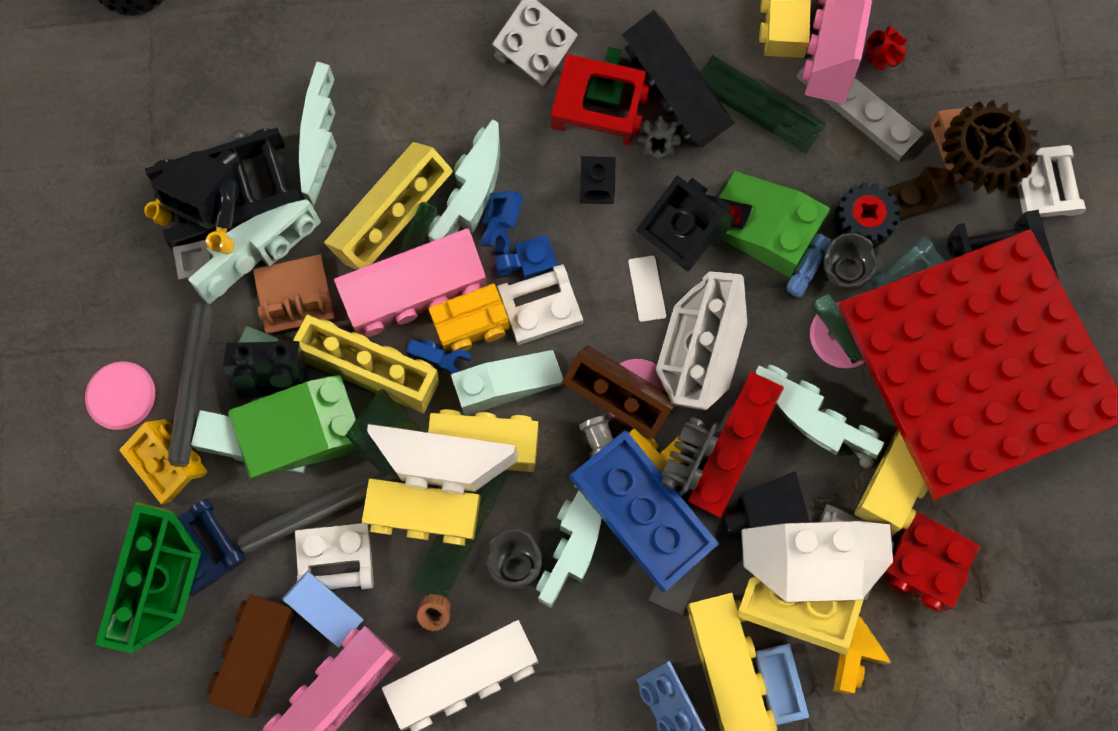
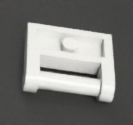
[1017,145,1086,218]
[497,264,583,346]
[295,523,374,590]

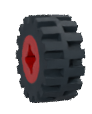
[834,182,900,248]

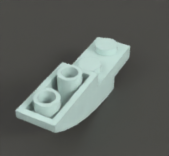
[428,119,500,242]
[188,199,321,304]
[756,365,884,459]
[535,485,601,608]

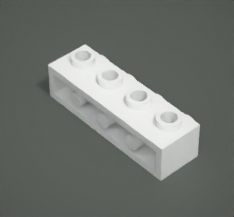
[382,620,539,731]

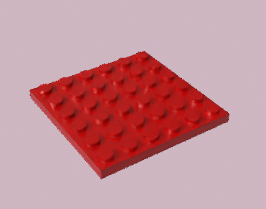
[838,229,1118,501]

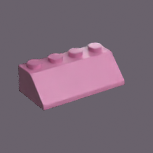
[801,0,872,104]
[334,228,487,337]
[263,626,401,731]

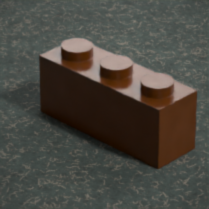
[561,345,675,439]
[207,594,297,718]

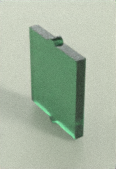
[345,389,421,476]

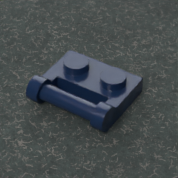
[178,498,246,597]

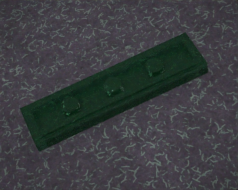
[701,55,826,154]
[411,470,510,599]

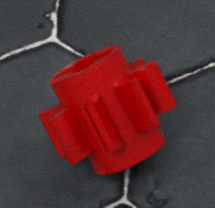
[864,26,907,71]

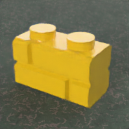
[428,283,510,353]

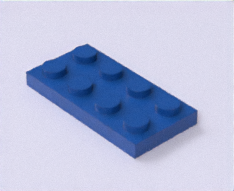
[568,430,719,592]

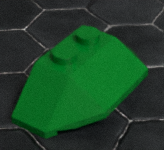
[95,502,202,654]

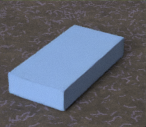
[282,570,363,648]
[754,643,809,725]

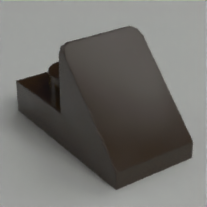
[887,166,961,222]

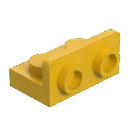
[119,419,207,505]

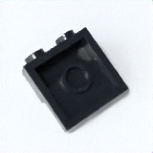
[636,175,736,272]
[223,341,309,399]

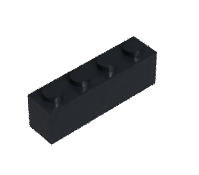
[622,10,735,147]

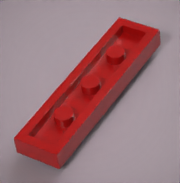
[688,372,784,518]

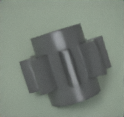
[638,116,681,162]

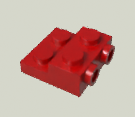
[882,512,980,612]

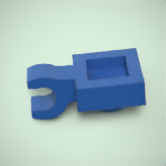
[481,190,523,254]
[494,234,558,280]
[406,339,472,374]

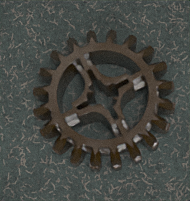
[942,99,1040,194]

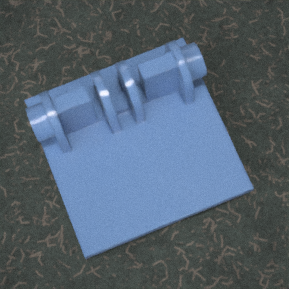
[636,661,706,731]

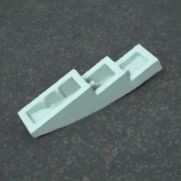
[299,62,337,206]

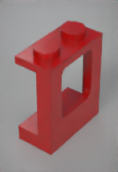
[551,54,650,146]

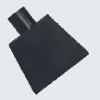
[722,471,810,536]

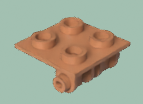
[253,254,335,334]

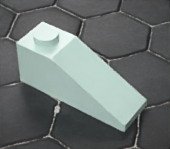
[451,350,563,416]

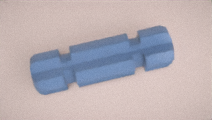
[786,234,832,298]

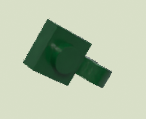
[586,47,625,109]

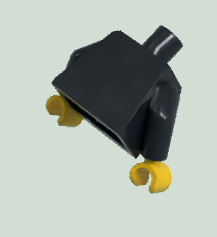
[144,149,240,255]

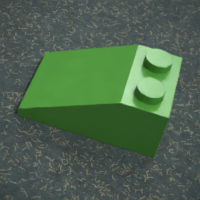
[719,171,830,278]
[228,374,363,480]

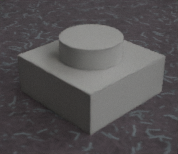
[173,240,213,284]

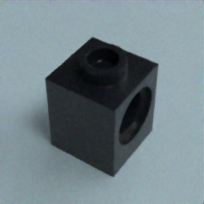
[580,156,616,204]

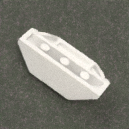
[656,271,747,410]
[367,424,518,495]
[741,521,893,602]

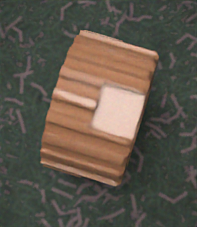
[417,594,451,631]

